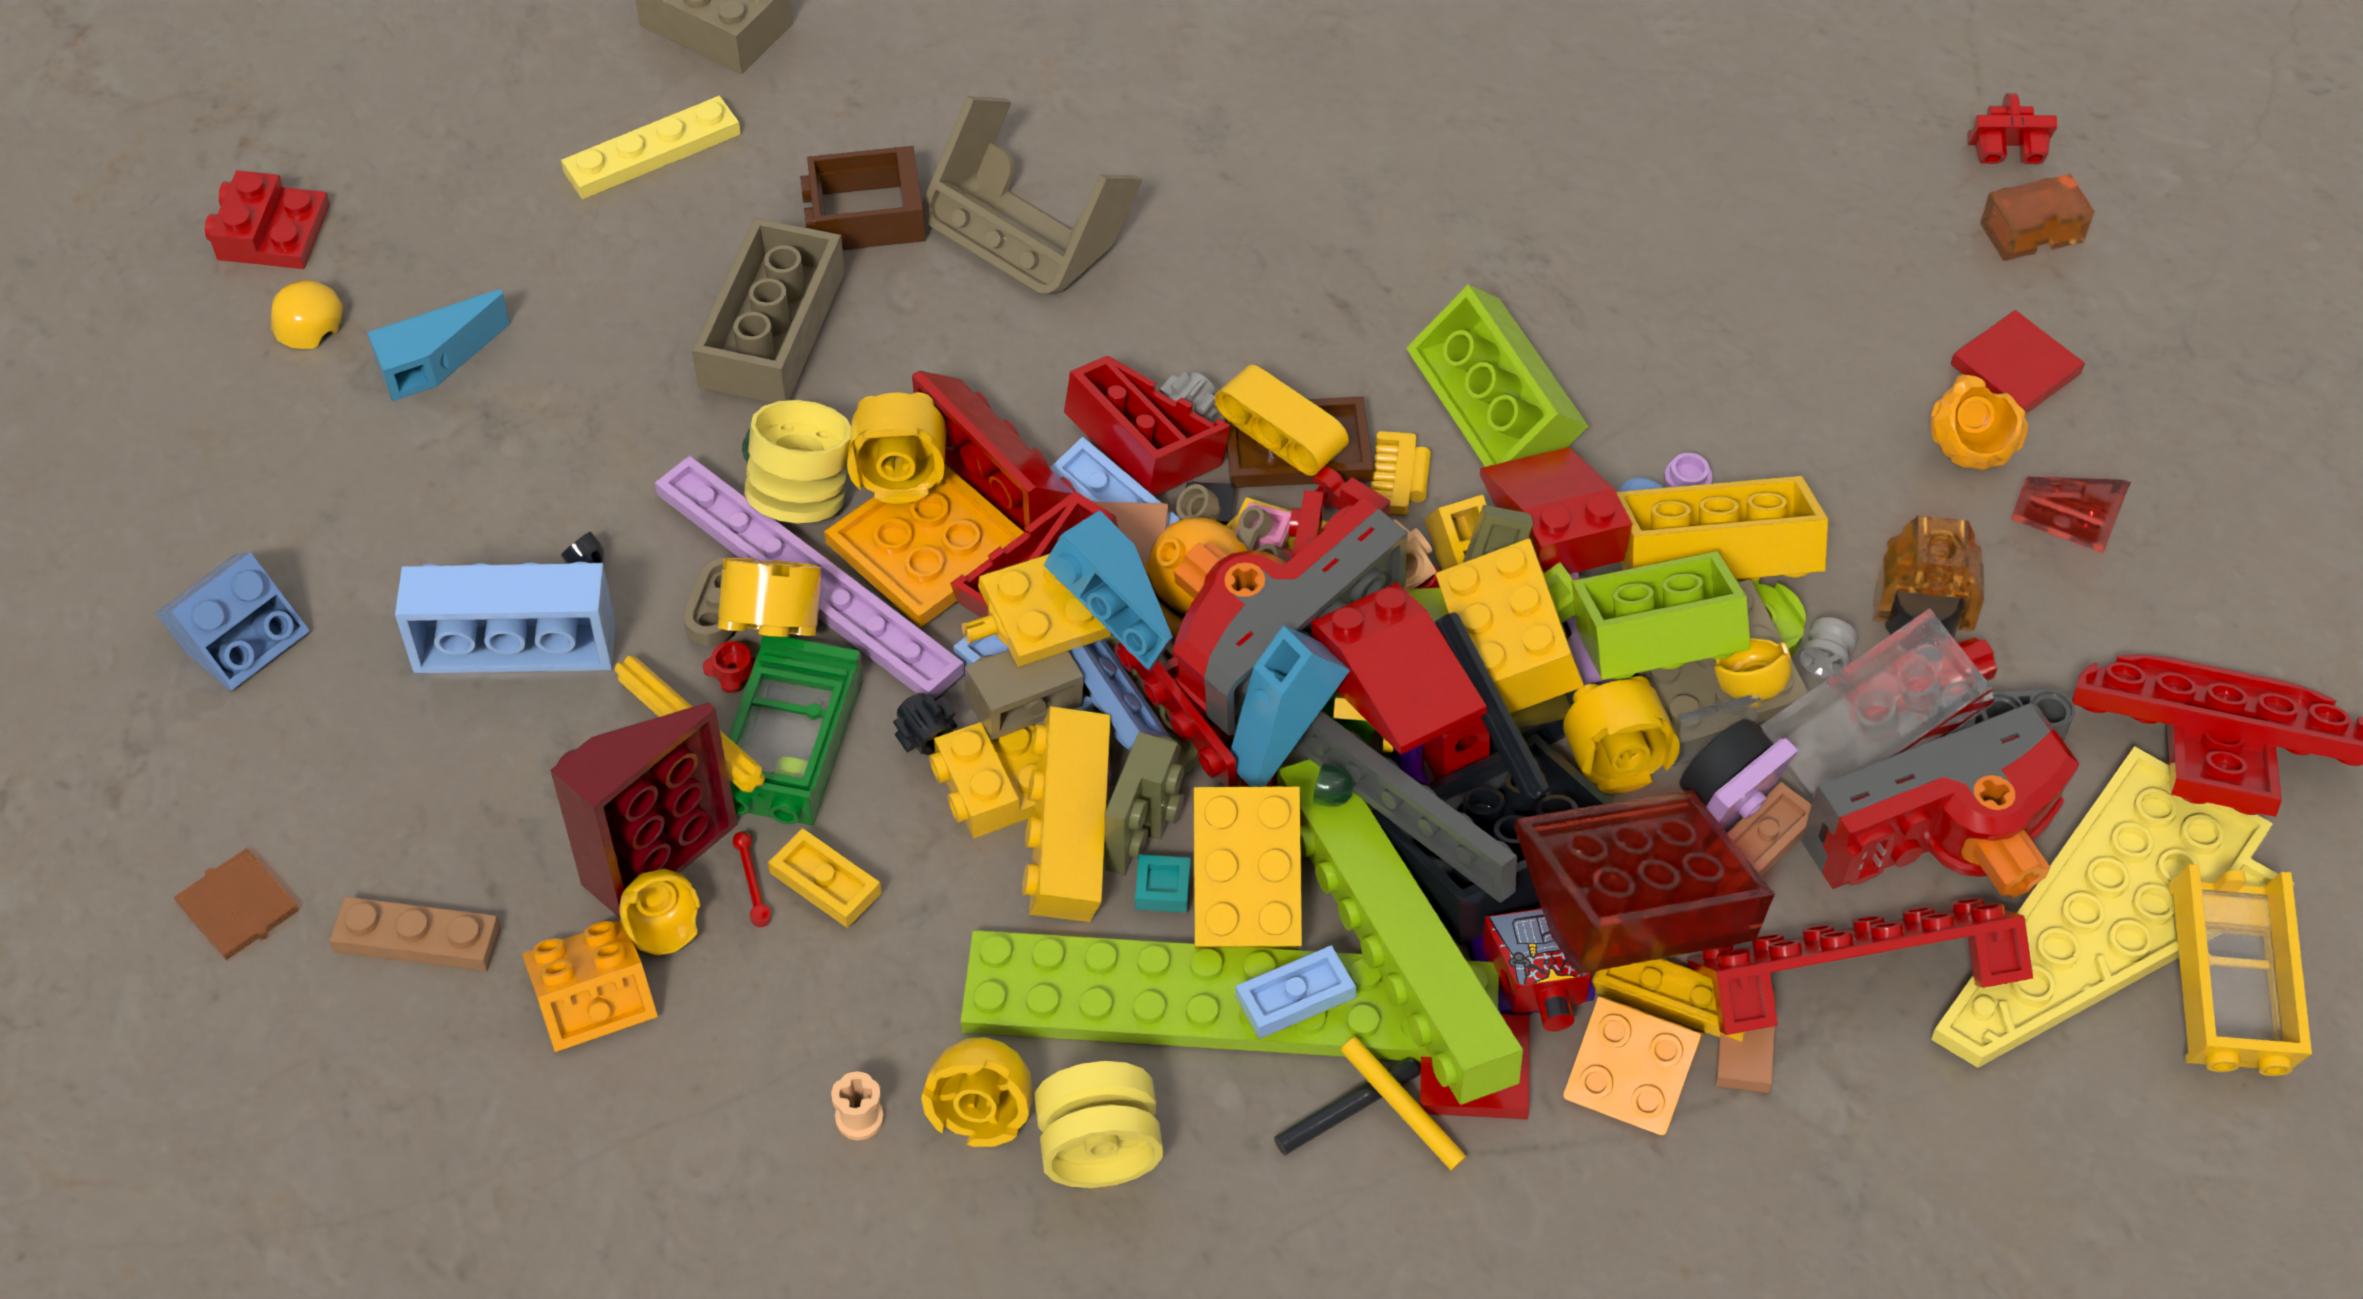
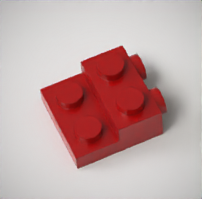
[205,170,330,269]

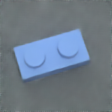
[1235,945,1356,1039]

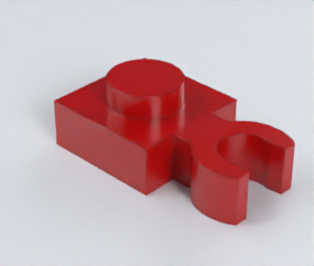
[1313,466,1391,517]

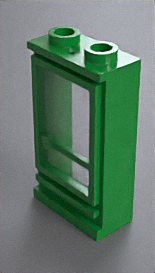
[728,635,863,826]

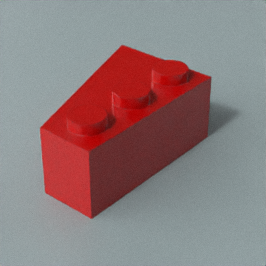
[950,491,1119,618]

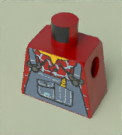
[1482,902,1590,1032]

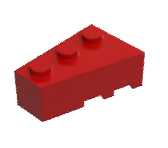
[1064,355,1231,496]

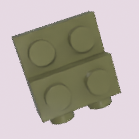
[1104,732,1184,876]

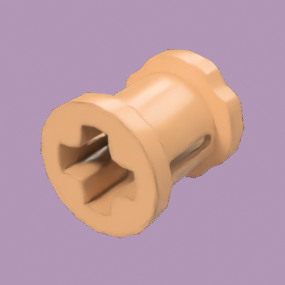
[831,1071,884,1141]

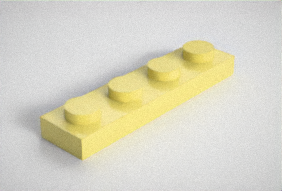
[561,95,741,200]

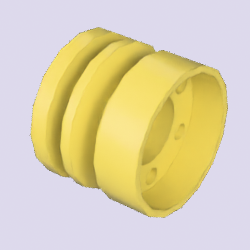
[744,400,851,523]

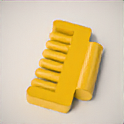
[1370,431,1431,515]

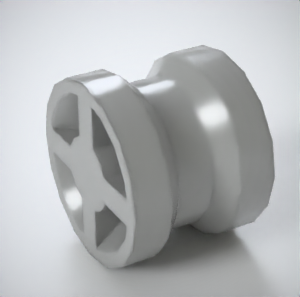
[1799,617,1859,679]

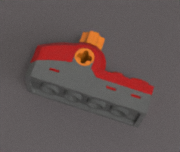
[1173,497,1408,735]
[1801,703,2079,899]

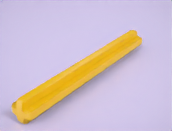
[614,656,765,792]

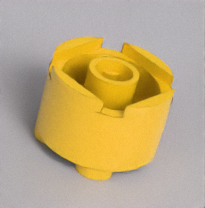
[847,392,947,504]
[718,558,821,637]
[1563,676,1680,794]

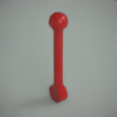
[732,831,771,927]

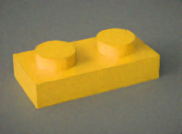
[768,828,882,928]

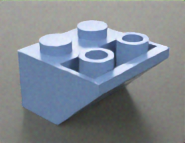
[155,552,310,691]

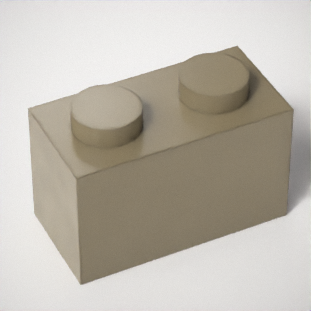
[965,650,1083,741]

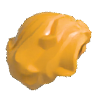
[1930,374,2028,470]

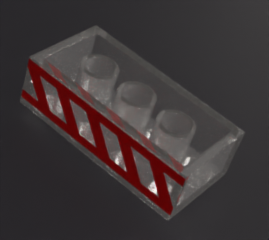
[1760,608,1994,803]

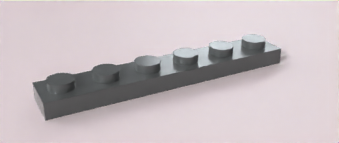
[1294,708,1517,903]

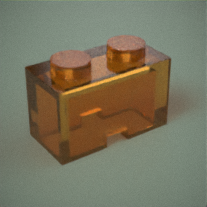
[1980,174,2095,261]

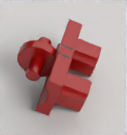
[1967,93,2057,164]

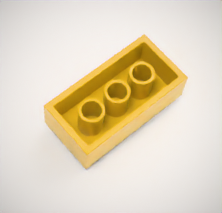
[1616,476,1828,582]

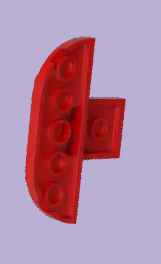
[2072,654,2363,817]

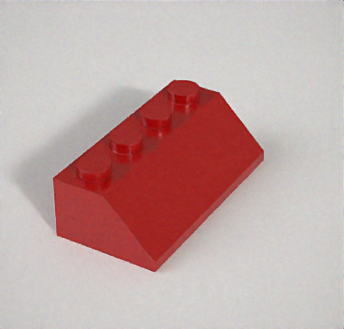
[912,370,1076,532]

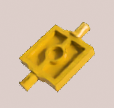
[961,554,1111,667]

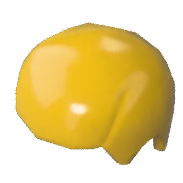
[271,280,344,349]
[1714,638,1792,704]
[619,869,701,956]

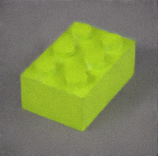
[1571,551,1751,680]

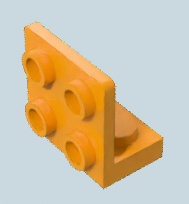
[522,920,658,1052]
[1564,996,1705,1135]

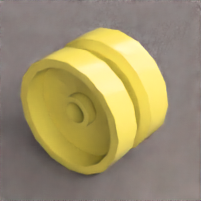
[1034,1061,1163,1188]

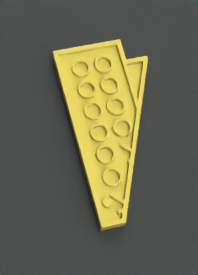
[1931,746,2294,1068]

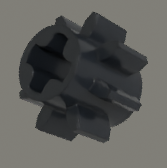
[893,693,958,755]

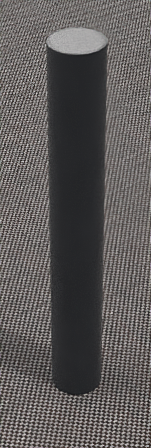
[1274,1057,1420,1156]

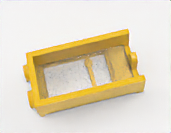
[2169,864,2312,1076]

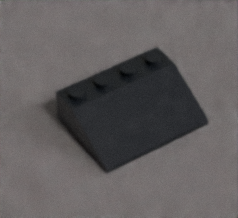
[1371,734,1631,946]

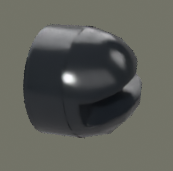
[561,531,604,564]

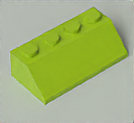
[1406,284,1589,467]

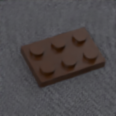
[1223,396,1373,488]

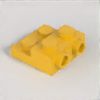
[929,722,1038,839]

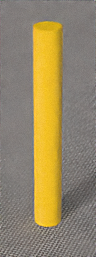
[1340,1036,1467,1171]

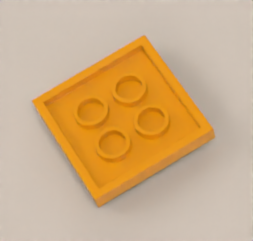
[824,464,1024,628]

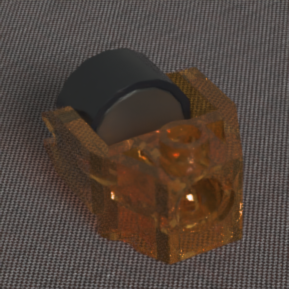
[1873,515,1984,651]

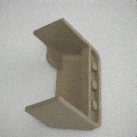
[922,96,1142,293]

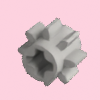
[1159,371,1217,421]

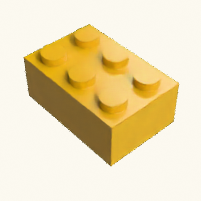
[1435,538,1584,714]
[1193,787,1302,949]

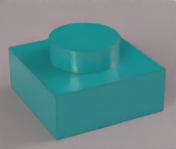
[1135,854,1191,913]

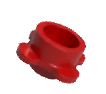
[703,641,756,693]

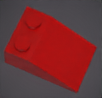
[1479,447,1633,574]
[1312,582,1487,755]

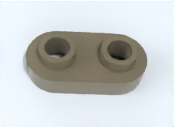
[683,557,733,646]

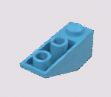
[367,289,510,401]
[1044,510,1173,670]
[1230,625,1350,787]

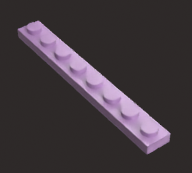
[655,455,964,700]

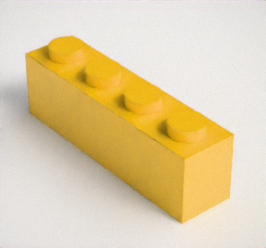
[1022,706,1110,922]

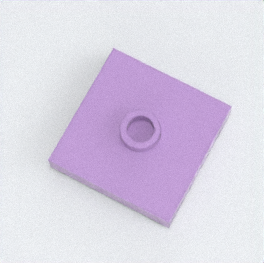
[1688,738,1799,852]

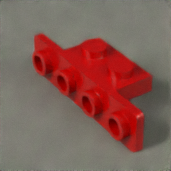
[1115,640,1237,787]

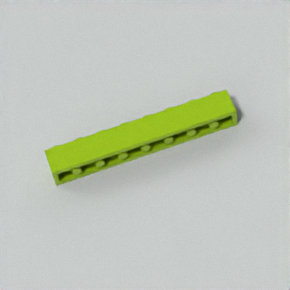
[1277,759,1523,1105]

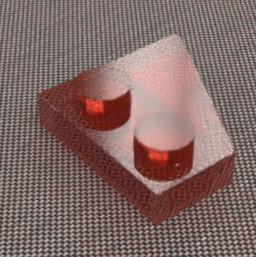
[2011,476,2131,553]

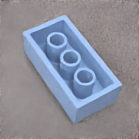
[395,562,616,674]

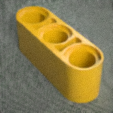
[1214,365,1349,476]

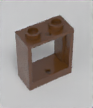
[800,146,925,250]

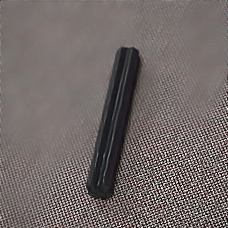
[1434,612,1549,802]

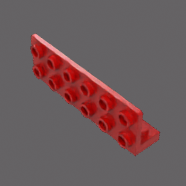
[1687,898,2034,1035]

